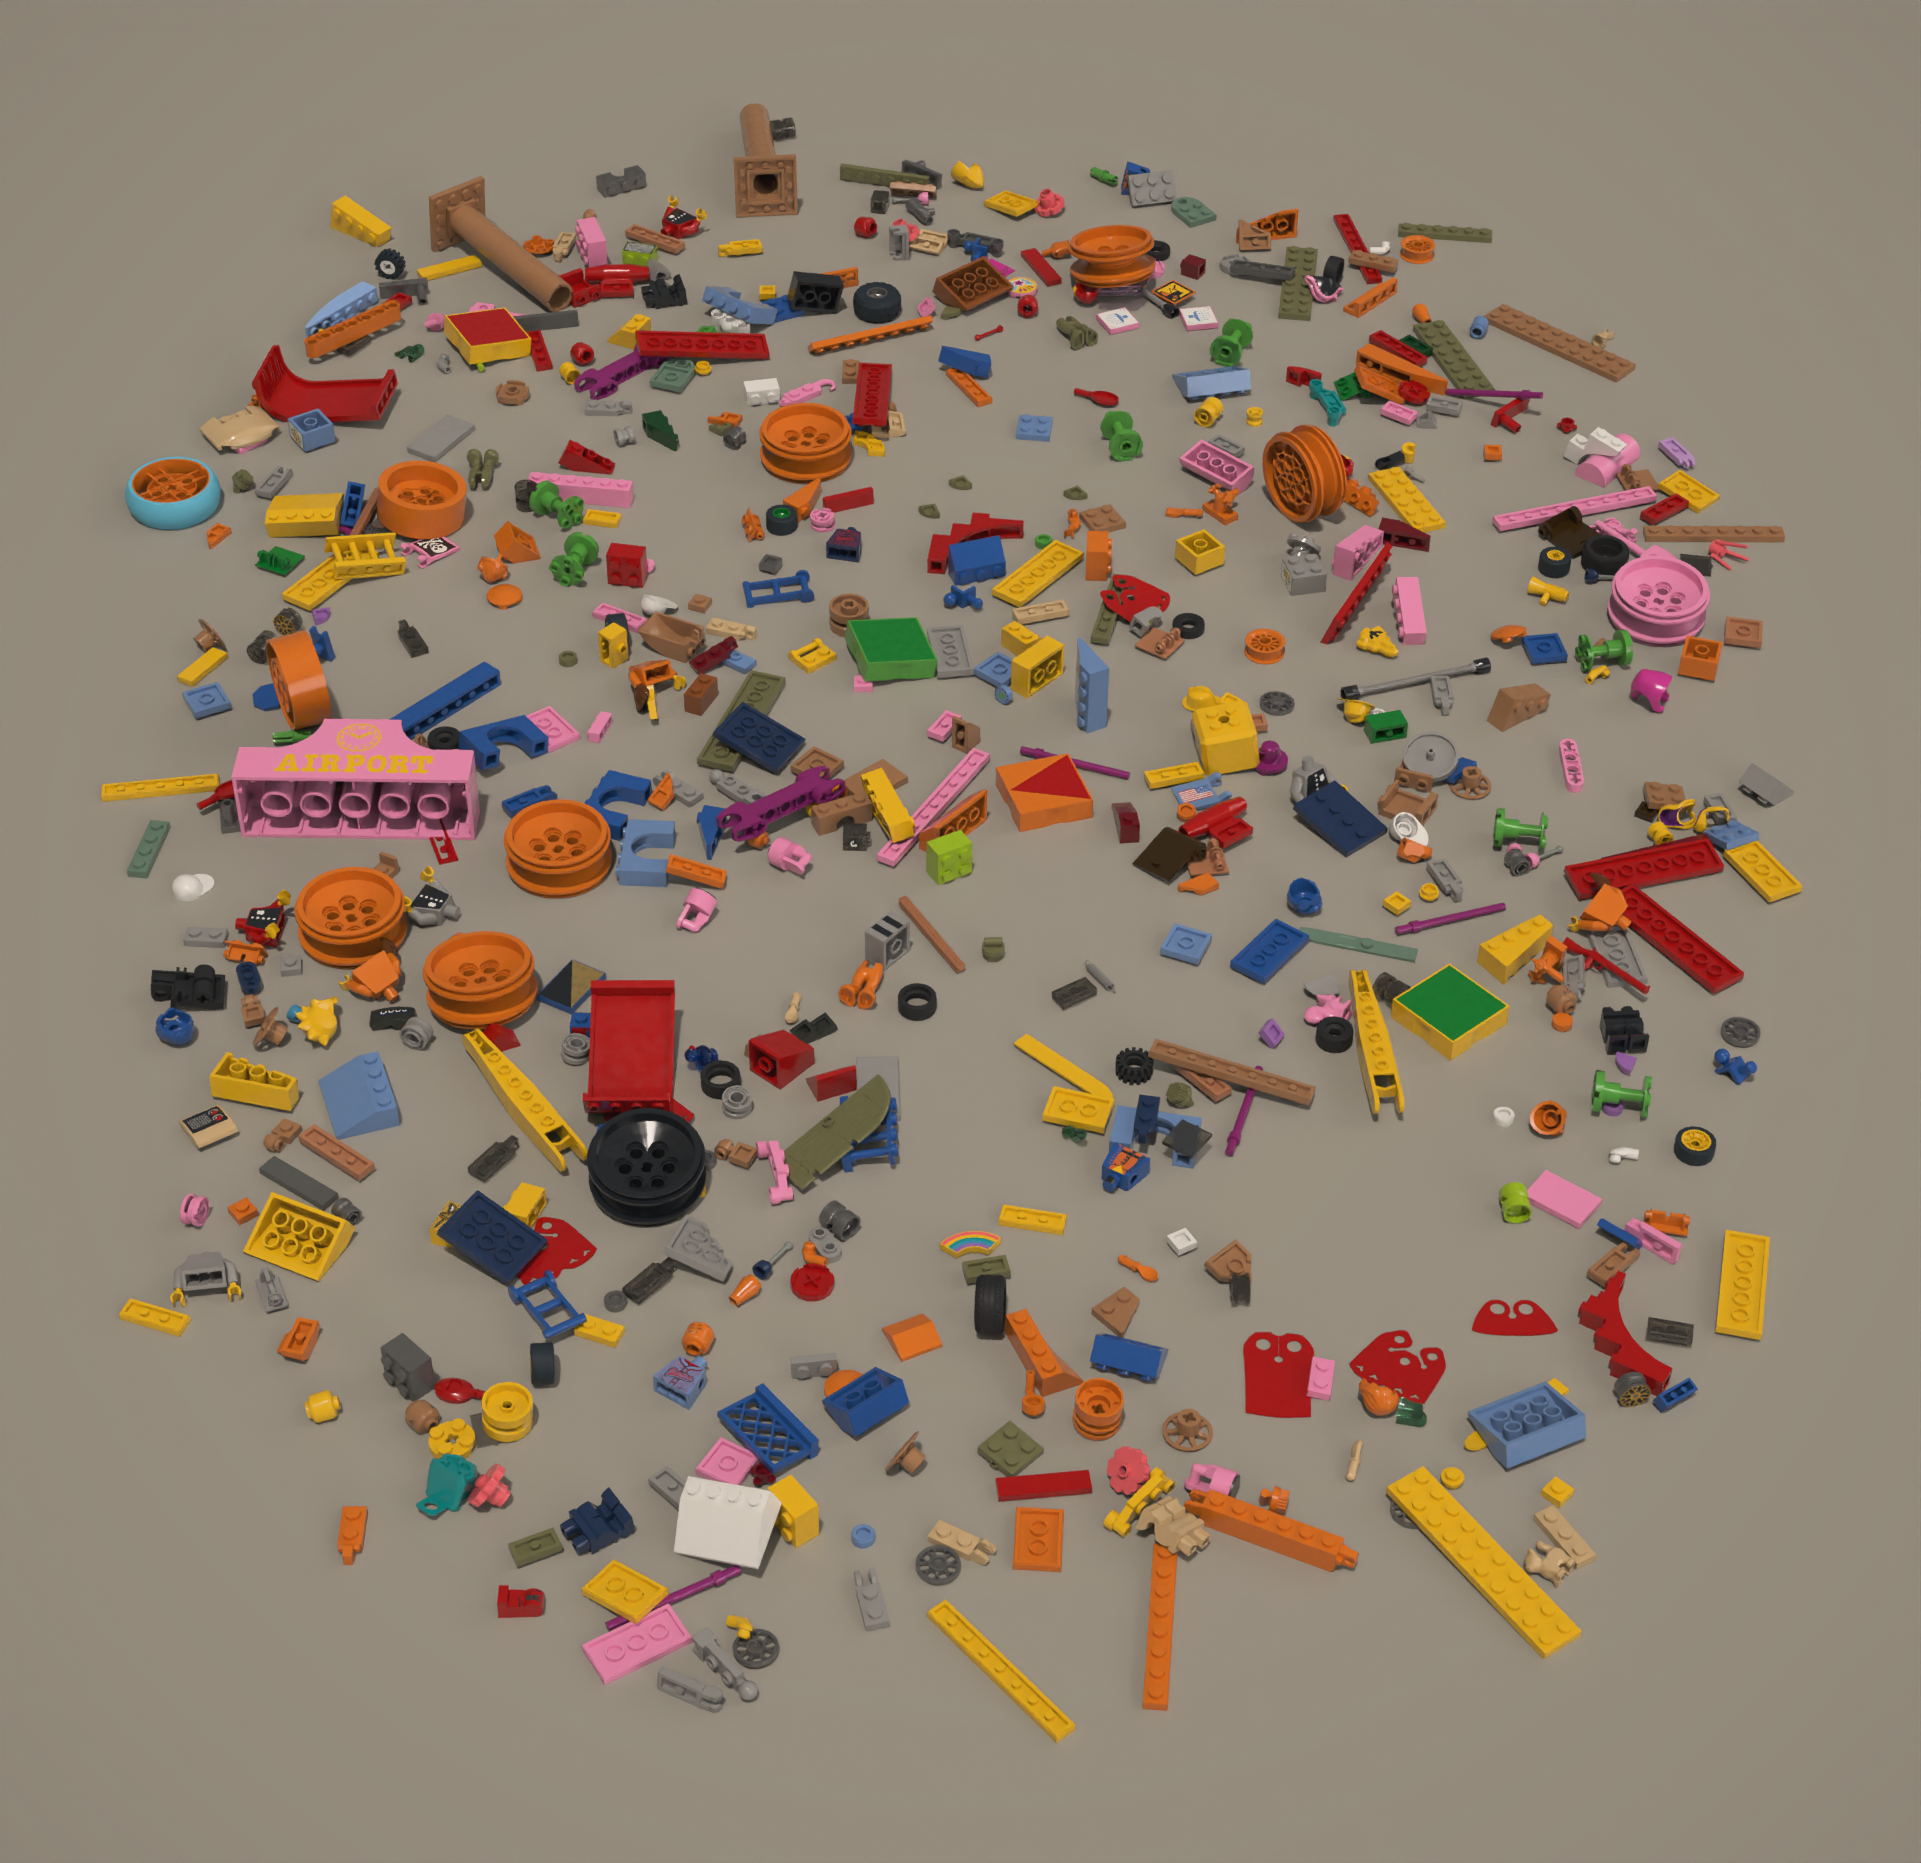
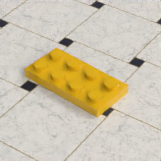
[1723,840,1803,903]

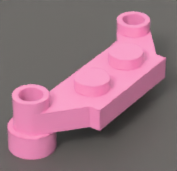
[756,1140,793,1205]

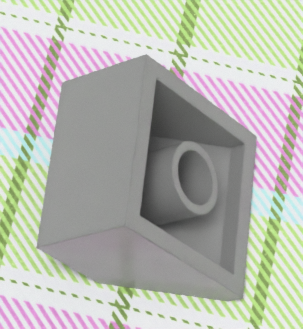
[1739,763,1794,806]

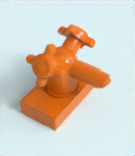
[1202,484,1238,526]
[1528,936,1568,984]

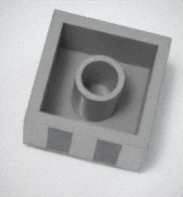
[865,911,910,972]

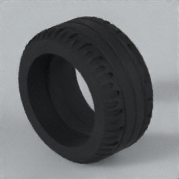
[1581,535,1629,576]
[974,1274,1006,1335]

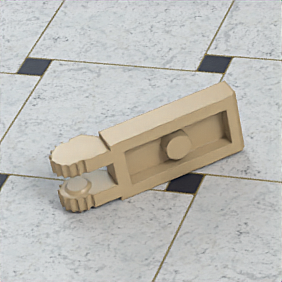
[927,1520,996,1565]

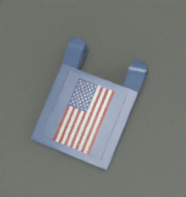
[1171,772,1232,810]

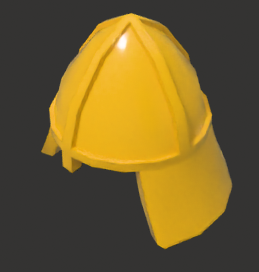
[951,161,984,189]

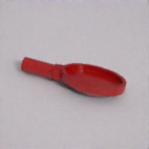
[1074,388,1119,406]
[196,780,235,810]
[435,1377,486,1404]

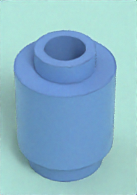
[1470,316,1489,338]

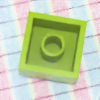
[926,830,973,885]

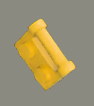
[788,637,837,674]

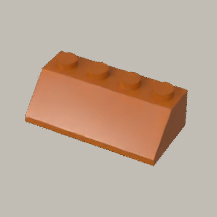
[919,789,987,852]

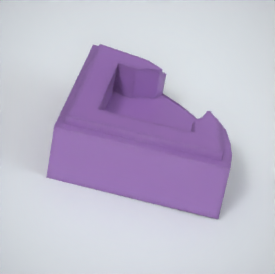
[312,607,331,626]
[1615,1051,1637,1076]

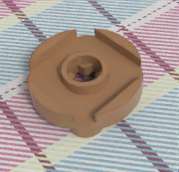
[496,380,529,406]

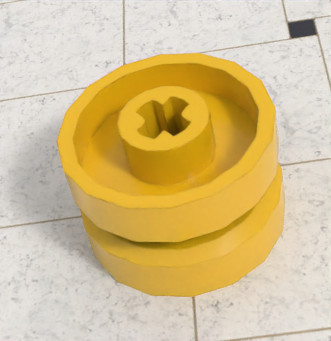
[481,1382,533,1442]

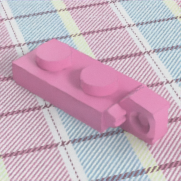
[1624,1218,1683,1264]

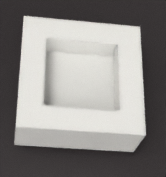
[1166,1228,1197,1256]

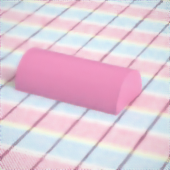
[1575,434,1640,487]
[1179,439,1254,494]

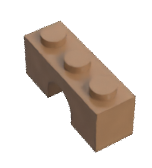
[811,792,872,836]

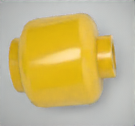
[305,1390,341,1423]

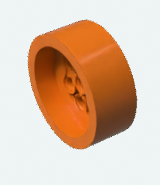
[377,461,467,539]
[266,630,332,731]

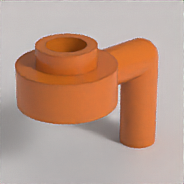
[1022,1370,1045,1416]

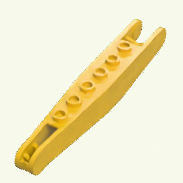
[1349,969,1404,1114]
[462,1028,587,1172]

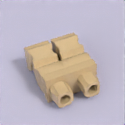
[1135,1496,1211,1556]

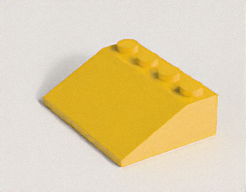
[265,493,344,538]
[243,1192,356,1282]

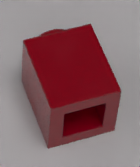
[1180,254,1206,280]

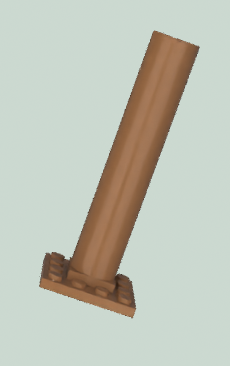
[733,103,798,217]
[429,176,573,312]

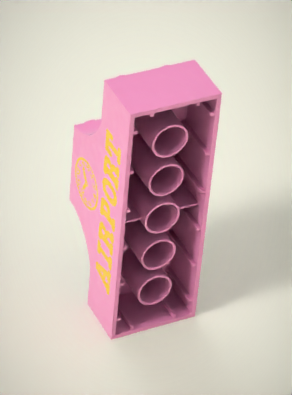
[232,718,480,840]

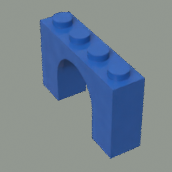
[458,715,549,770]
[584,770,652,841]

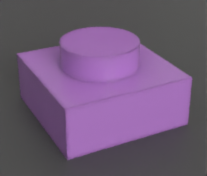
[1258,1018,1285,1048]

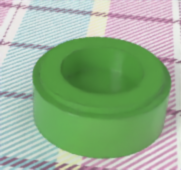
[1035,534,1053,549]

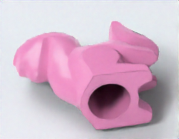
[1304,994,1353,1024]

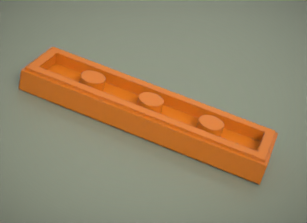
[946,368,992,407]

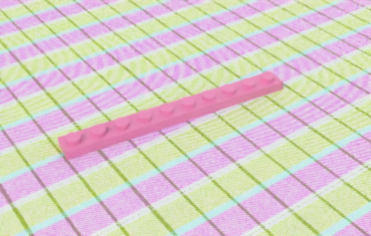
[1492,486,1657,531]
[877,748,990,867]

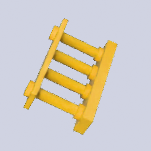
[324,532,406,580]

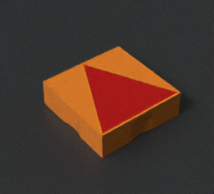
[996,753,1093,832]

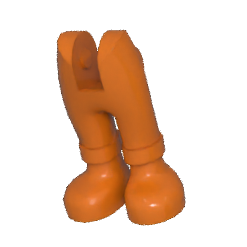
[838,960,883,1009]

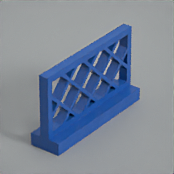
[717,1383,819,1474]

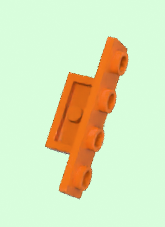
[1344,478,1379,516]

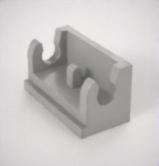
[889,225,909,261]

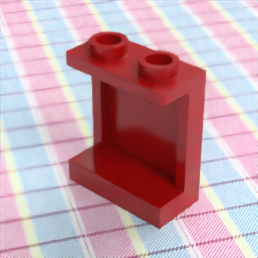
[559,268,601,308]

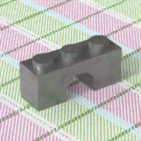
[596,165,646,198]

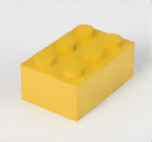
[1011,636,1064,699]

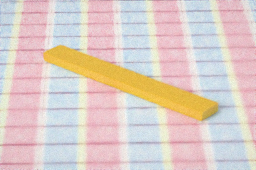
[927,1599,1076,1743]

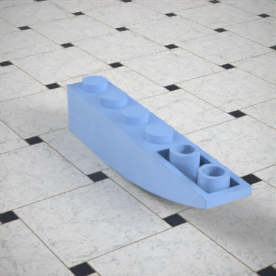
[305,281,378,338]

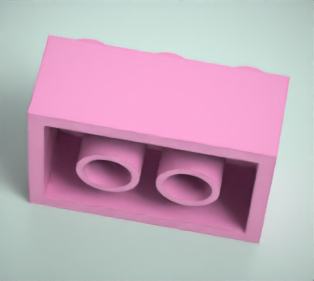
[575,217,608,267]

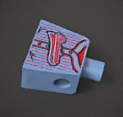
[653,1356,707,1410]

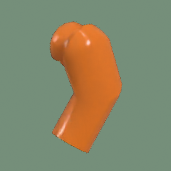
[802,1241,828,1266]

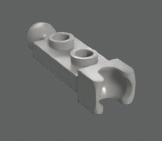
[709,769,766,805]
[691,1628,758,1700]

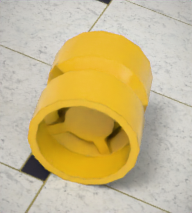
[1194,397,1223,427]

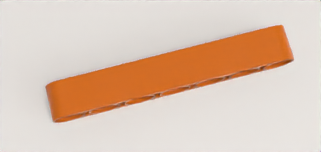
[304,300,401,358]

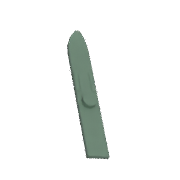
[1300,927,1418,963]

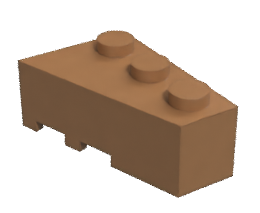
[1487,683,1551,732]

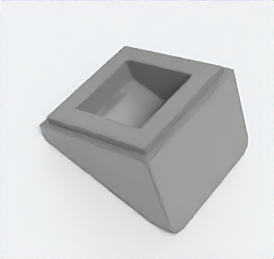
[1416,411,1437,429]

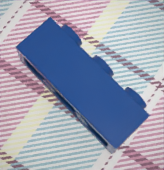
[1653,1377,1698,1412]

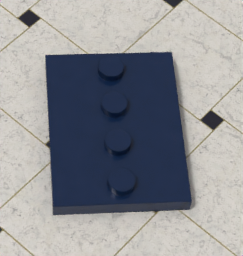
[713,702,806,774]
[1293,780,1388,858]
[437,1190,548,1286]

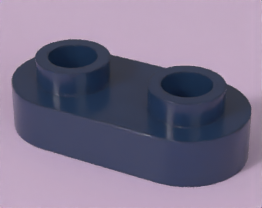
[236,962,262,995]

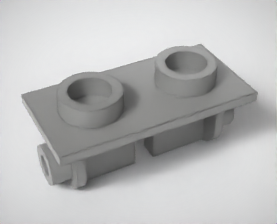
[255,1267,288,1313]

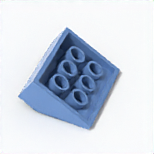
[1172,366,1251,400]
[1075,637,1109,734]
[318,1051,400,1140]
[1468,1381,1586,1469]

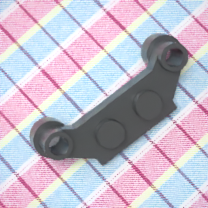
[947,229,1004,258]

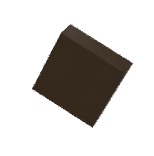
[1634,801,1659,823]

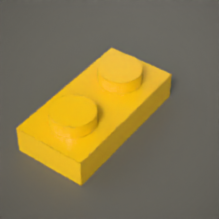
[574,1314,625,1348]

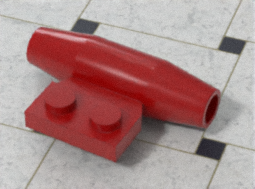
[585,264,649,298]
[1178,797,1253,849]

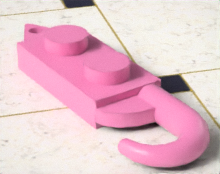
[779,379,836,406]

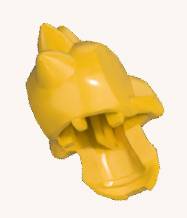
[296,996,338,1046]

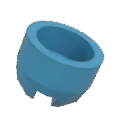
[287,1004,302,1023]

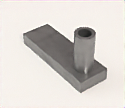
[901,160,942,190]
[379,278,429,305]
[219,797,241,834]

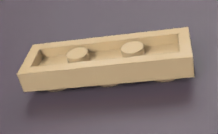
[1012,600,1069,624]
[1533,1505,1597,1570]

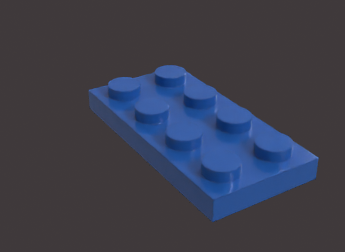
[1230,919,1309,984]

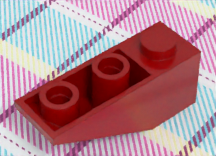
[558,440,616,475]

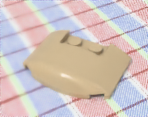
[200,406,280,450]

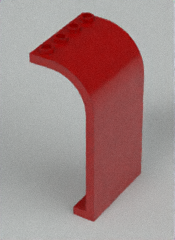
[252,345,398,422]
[583,980,676,1113]

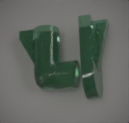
[394,344,424,363]
[1396,1397,1427,1427]

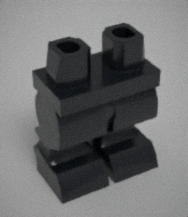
[641,274,687,309]
[1600,1006,1649,1053]

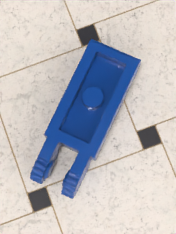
[501,785,557,818]

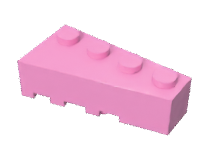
[1331,525,1384,581]
[1392,577,1427,645]

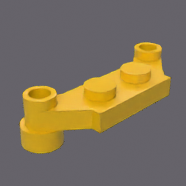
[1103,1467,1175,1537]

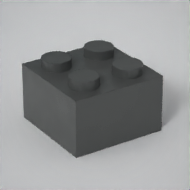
[381,1333,435,1402]

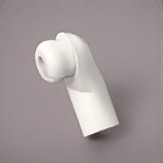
[1609,1147,1639,1164]

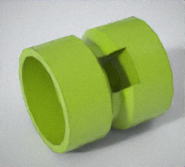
[1499,1182,1532,1224]

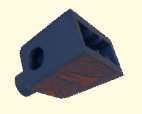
[826,527,861,563]

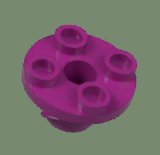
[1254,740,1288,776]

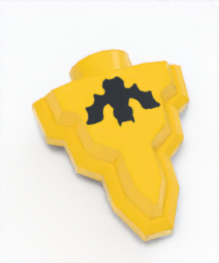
[1356,626,1399,658]

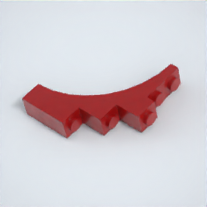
[927,512,1024,574]
[1578,1270,1673,1396]

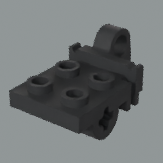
[151,964,225,1009]

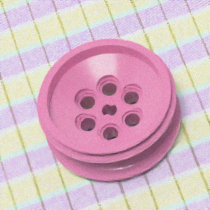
[1608,556,1710,647]

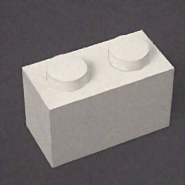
[744,378,780,406]

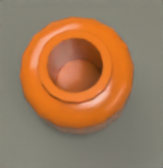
[681,1322,714,1356]

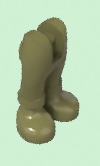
[1056,316,1098,350]
[467,449,499,489]

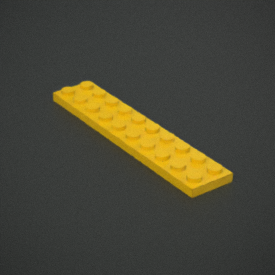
[1386,1466,1582,1659]

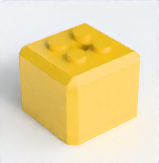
[1192,700,1260,776]

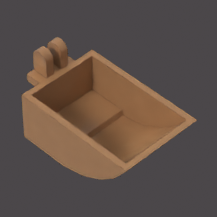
[638,611,705,663]

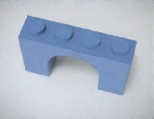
[702,286,778,325]
[615,819,676,887]
[1109,1105,1202,1169]

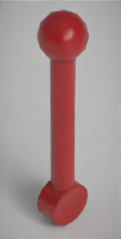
[974,325,1003,341]

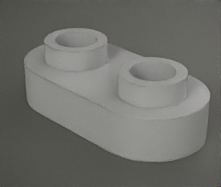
[809,1227,841,1263]

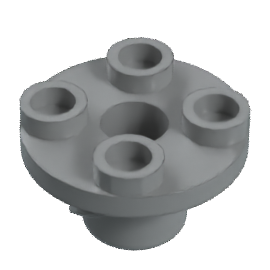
[1287,533,1321,557]

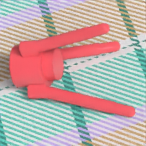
[1708,539,1749,570]

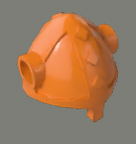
[477,554,508,583]
[1530,1100,1567,1136]

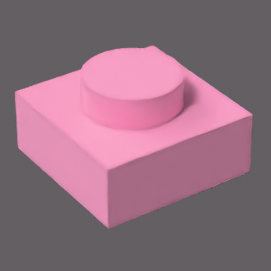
[917,296,936,317]
[854,675,873,692]

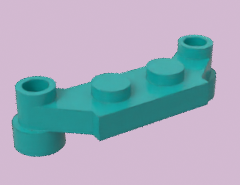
[1309,379,1346,427]

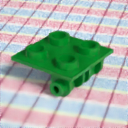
[1334,371,1371,401]
[255,546,305,576]

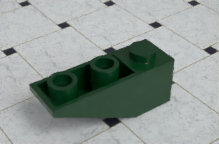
[642,410,679,451]

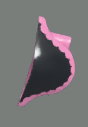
[1304,275,1343,303]

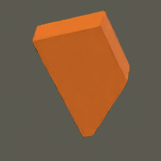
[708,412,743,428]
[206,523,232,549]
[647,773,675,811]
[1178,872,1219,895]

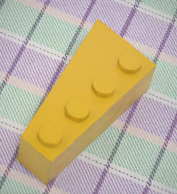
[330,195,391,247]
[860,767,915,843]
[1477,914,1554,985]
[209,1052,299,1111]

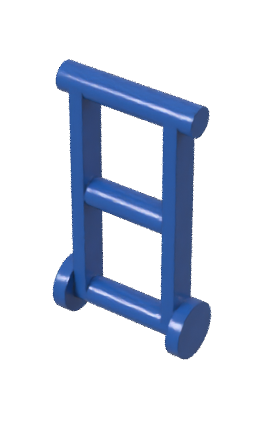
[742,570,814,608]
[508,1270,587,1339]

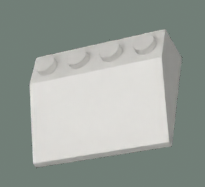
[674,1476,782,1569]

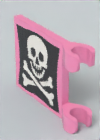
[401,537,460,568]

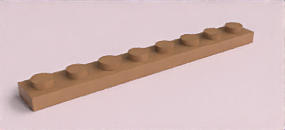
[1643,525,1785,542]
[1148,1038,1316,1105]

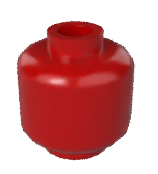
[854,217,877,238]
[1017,294,1038,318]
[570,342,594,365]

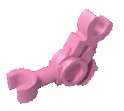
[1589,518,1638,542]

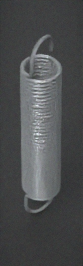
[1085,960,1116,993]

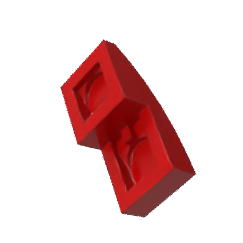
[1286,366,1322,387]

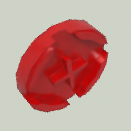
[1398,380,1431,405]
[790,1263,834,1301]

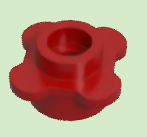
[1557,417,1577,432]

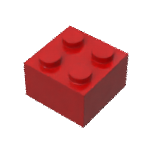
[606,543,648,588]

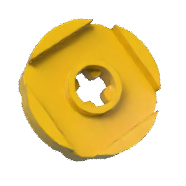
[428,1418,476,1459]

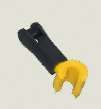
[1375,442,1416,470]

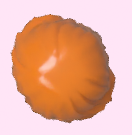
[1358,1378,1399,1416]

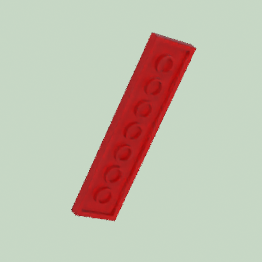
[635,330,770,360]
[853,363,892,427]
[1320,542,1393,644]
[1564,838,1724,900]
[1621,884,1744,994]

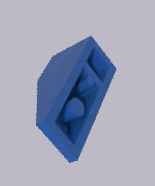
[938,345,991,378]
[340,481,365,528]
[697,805,727,860]

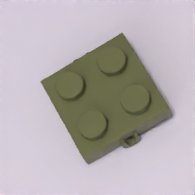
[977,1421,1044,1477]

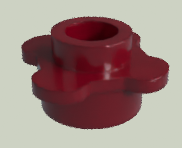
[750,1463,776,1486]

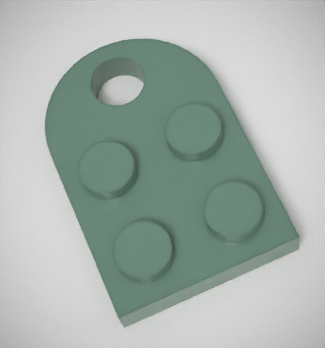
[1171,197,1217,228]
[650,358,695,393]

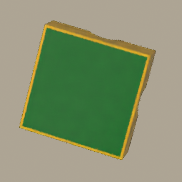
[1391,963,1510,1061]

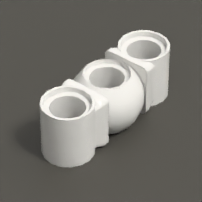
[711,309,750,334]

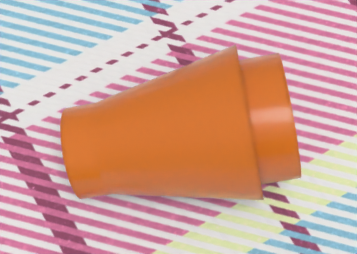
[1412,303,1432,323]
[728,1274,761,1307]

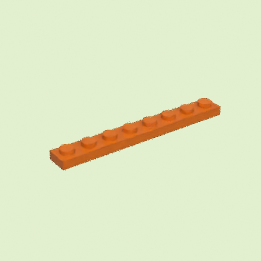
[808,315,933,354]
[1142,1543,1177,1711]

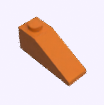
[783,478,821,522]

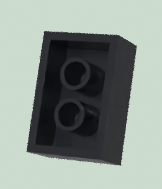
[787,271,844,314]

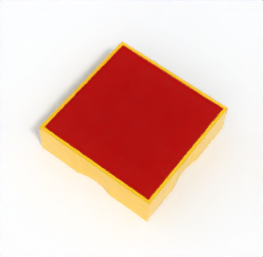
[444,307,531,365]

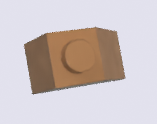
[952,716,980,754]

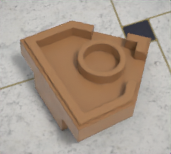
[1204,1239,1252,1285]

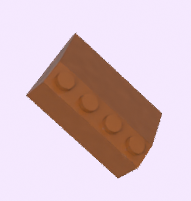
[932,256,1014,311]

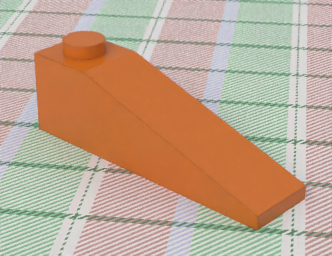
[1236,209,1299,244]

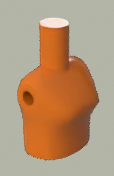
[1041,240,1070,259]

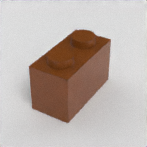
[684,673,718,716]

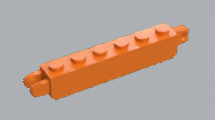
[1184,1489,1359,1572]

